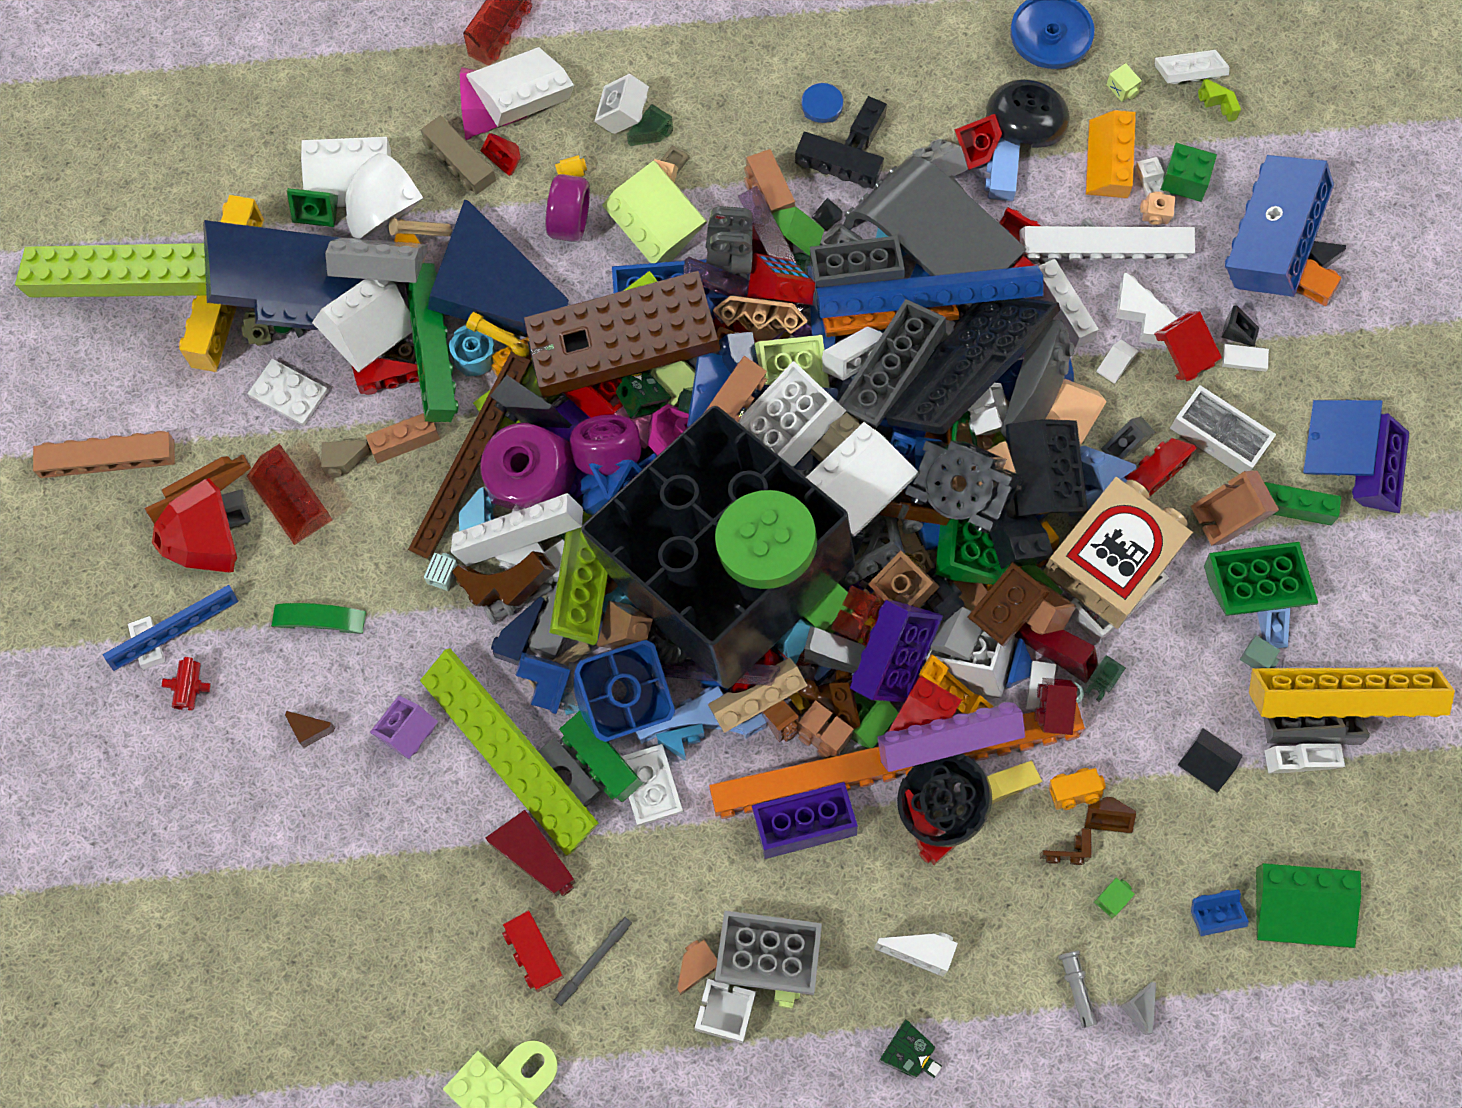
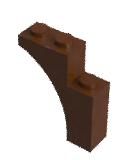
[452,551,556,607]

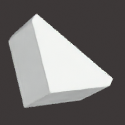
[1096,339,1139,384]

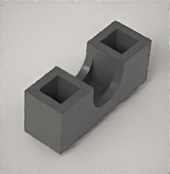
[538,737,601,807]

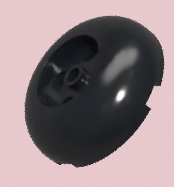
[986,79,1070,148]
[897,754,992,847]

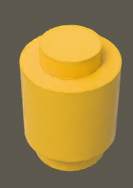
[555,155,587,177]

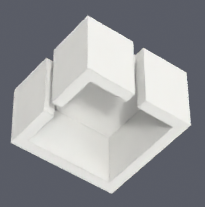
[968,383,1008,435]
[695,979,756,1044]

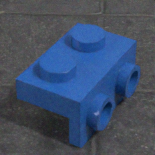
[1191,889,1249,936]

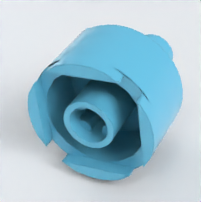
[449,325,496,376]

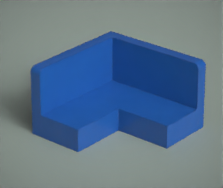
[515,652,570,714]

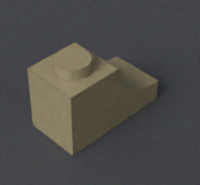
[811,413,860,462]

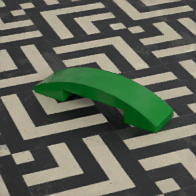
[271,603,366,634]

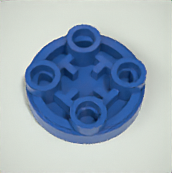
[801,83,843,123]

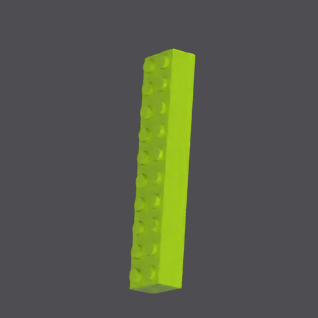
[15,243,206,298]

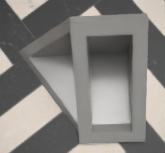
[1121,982,1156,1035]

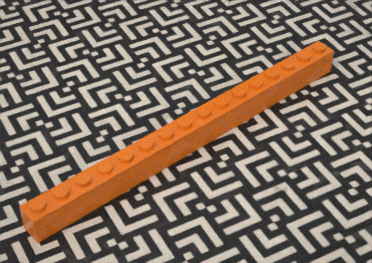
[709,702,1085,819]

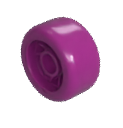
[545,174,590,242]
[570,415,641,476]

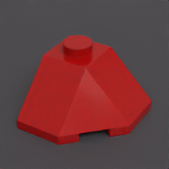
[954,114,1002,170]

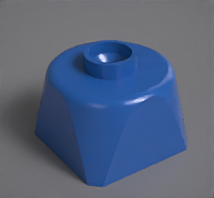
[574,640,675,742]

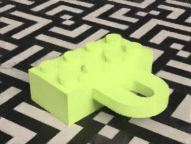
[443,1041,558,1108]

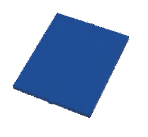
[687,353,752,427]
[1303,400,1383,476]

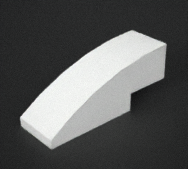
[1264,744,1345,774]

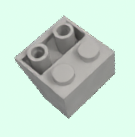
[906,139,968,177]

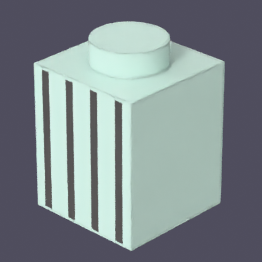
[424,553,458,591]

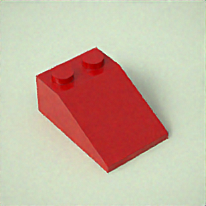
[888,676,962,732]

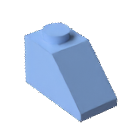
[1257,608,1290,648]

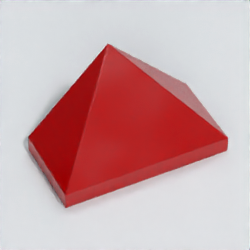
[480,133,521,176]

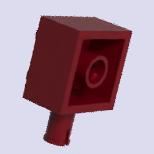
[1034,678,1078,735]

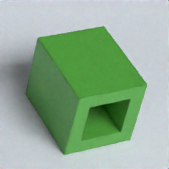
[1094,877,1135,918]

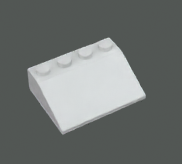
[466,47,574,127]
[301,137,391,207]
[312,279,412,372]
[738,361,846,467]
[806,422,919,537]

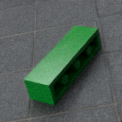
[1264,482,1341,526]
[559,710,644,803]

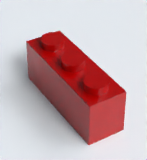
[502,910,564,992]

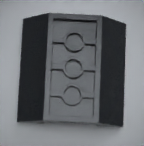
[1005,419,1088,517]

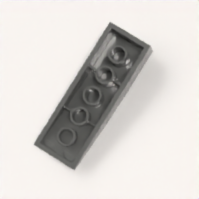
[838,299,946,428]
[1001,320,1074,442]

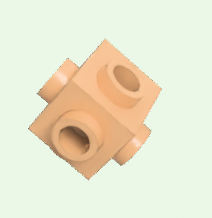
[1140,192,1175,225]

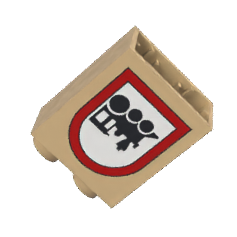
[1043,477,1193,629]

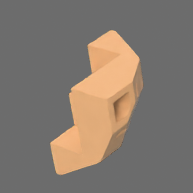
[713,296,808,342]
[1046,379,1107,445]

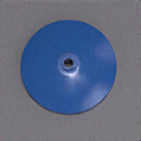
[1010,0,1094,69]

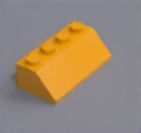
[1085,110,1136,198]

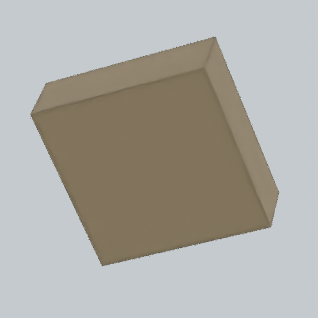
[660,145,690,173]

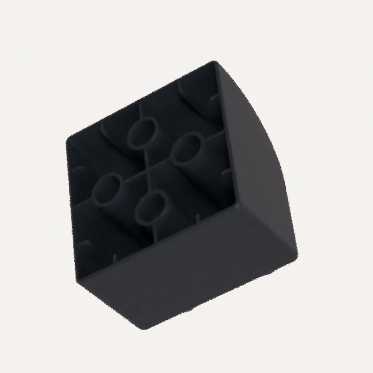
[581,406,856,688]

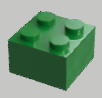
[1160,142,1217,202]

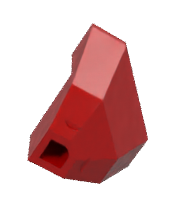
[152,478,237,573]

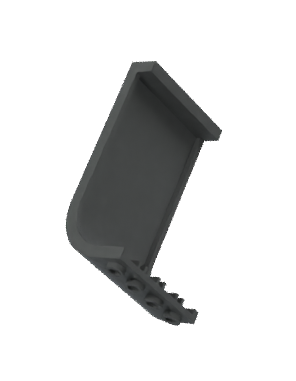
[843,156,1027,314]

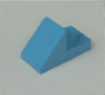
[656,724,705,761]

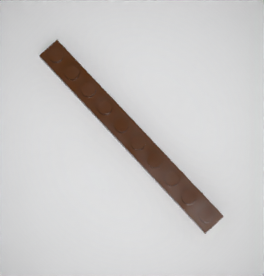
[408,352,532,561]

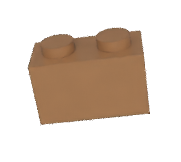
[868,551,940,608]

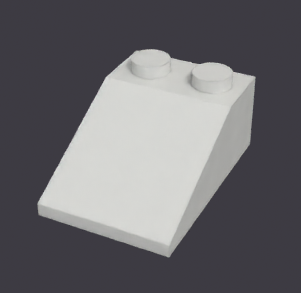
[874,932,958,977]

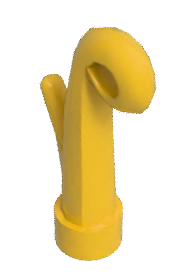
[466,312,530,357]

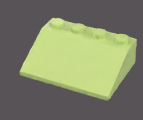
[602,161,707,263]
[754,335,829,388]

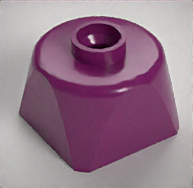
[480,423,578,511]

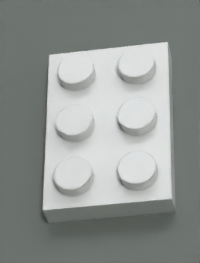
[1155,50,1230,84]
[247,359,328,426]
[621,744,683,827]

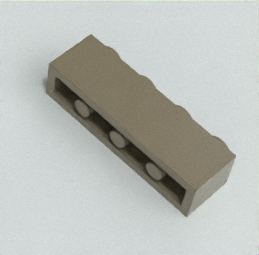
[420,115,496,195]

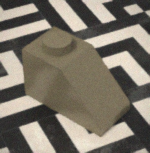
[321,440,370,477]

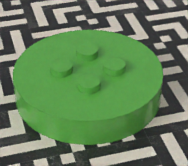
[715,490,817,589]

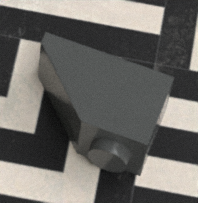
[1101,416,1156,460]

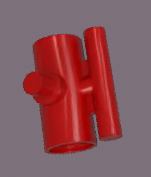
[161,657,211,710]

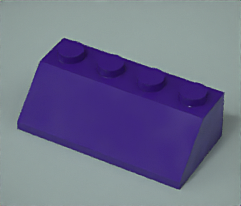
[1352,413,1409,513]
[752,782,858,859]

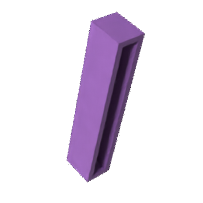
[878,702,1025,772]

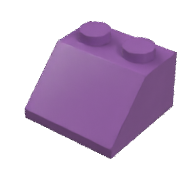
[370,695,438,759]

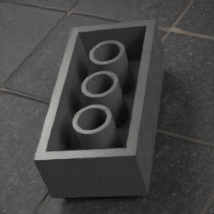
[810,235,905,298]

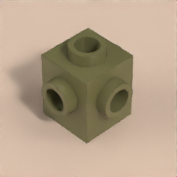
[242,311,276,346]

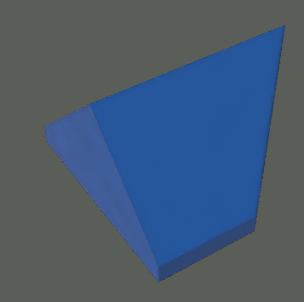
[589,459,643,501]

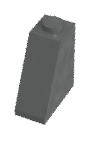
[805,626,866,673]

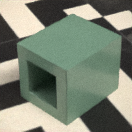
[1239,636,1280,668]

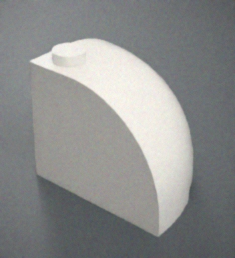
[345,153,423,239]
[925,631,1015,698]

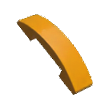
[919,654,994,714]

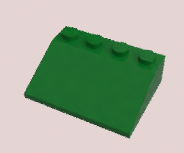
[935,497,1008,585]
[1204,542,1318,616]
[1256,863,1361,948]

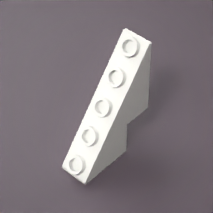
[1116,273,1178,346]
[495,540,564,584]

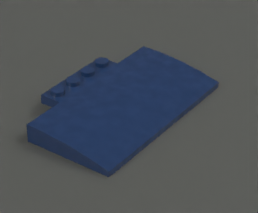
[203,220,364,330]

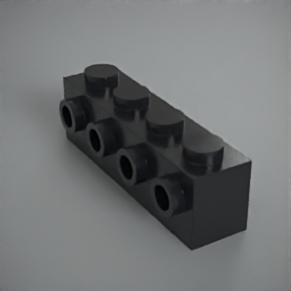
[795,131,884,189]

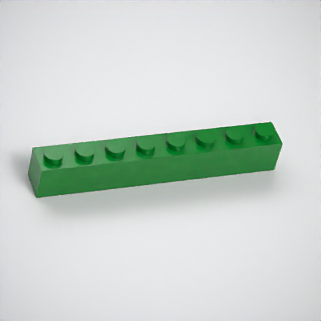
[405,263,459,422]

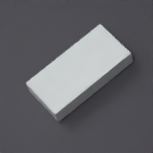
[1222,344,1269,372]

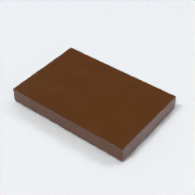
[967,563,1050,647]

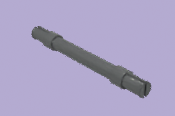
[553,917,632,1007]

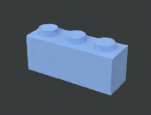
[984,138,1020,201]

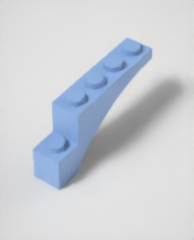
[636,686,767,744]

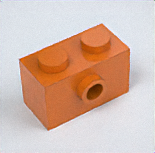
[1296,259,1342,307]

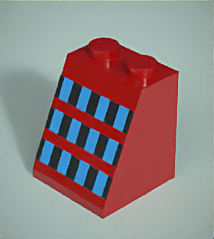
[747,253,815,305]

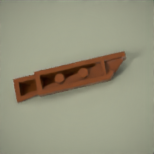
[144,455,251,524]

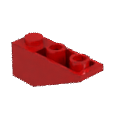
[352,358,419,395]

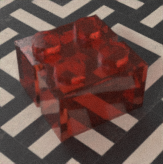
[831,586,884,647]

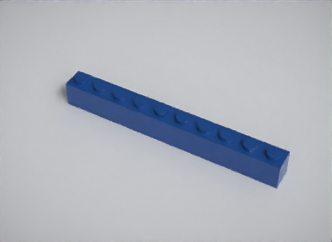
[816,265,1043,318]

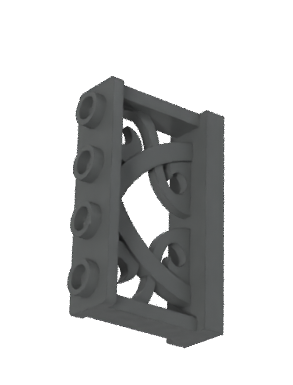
[838,515,905,589]

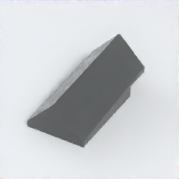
[1263,716,1370,745]

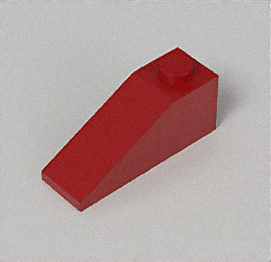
[905,789,956,866]

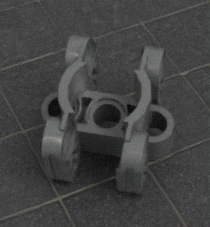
[705,206,753,284]

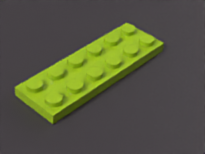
[549,511,608,645]

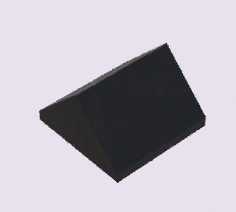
[1178,728,1243,793]

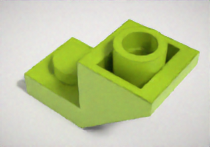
[1198,79,1241,122]

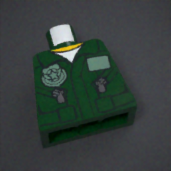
[616,372,672,419]
[879,1019,942,1079]

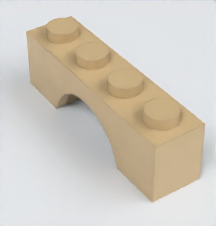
[708,658,807,733]

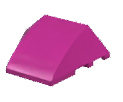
[460,67,527,140]

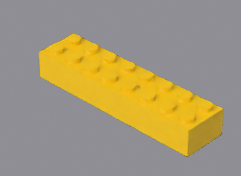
[179,195,264,372]
[1249,667,1455,718]

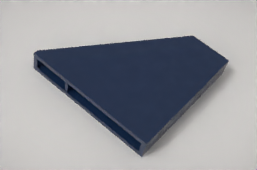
[428,199,569,337]

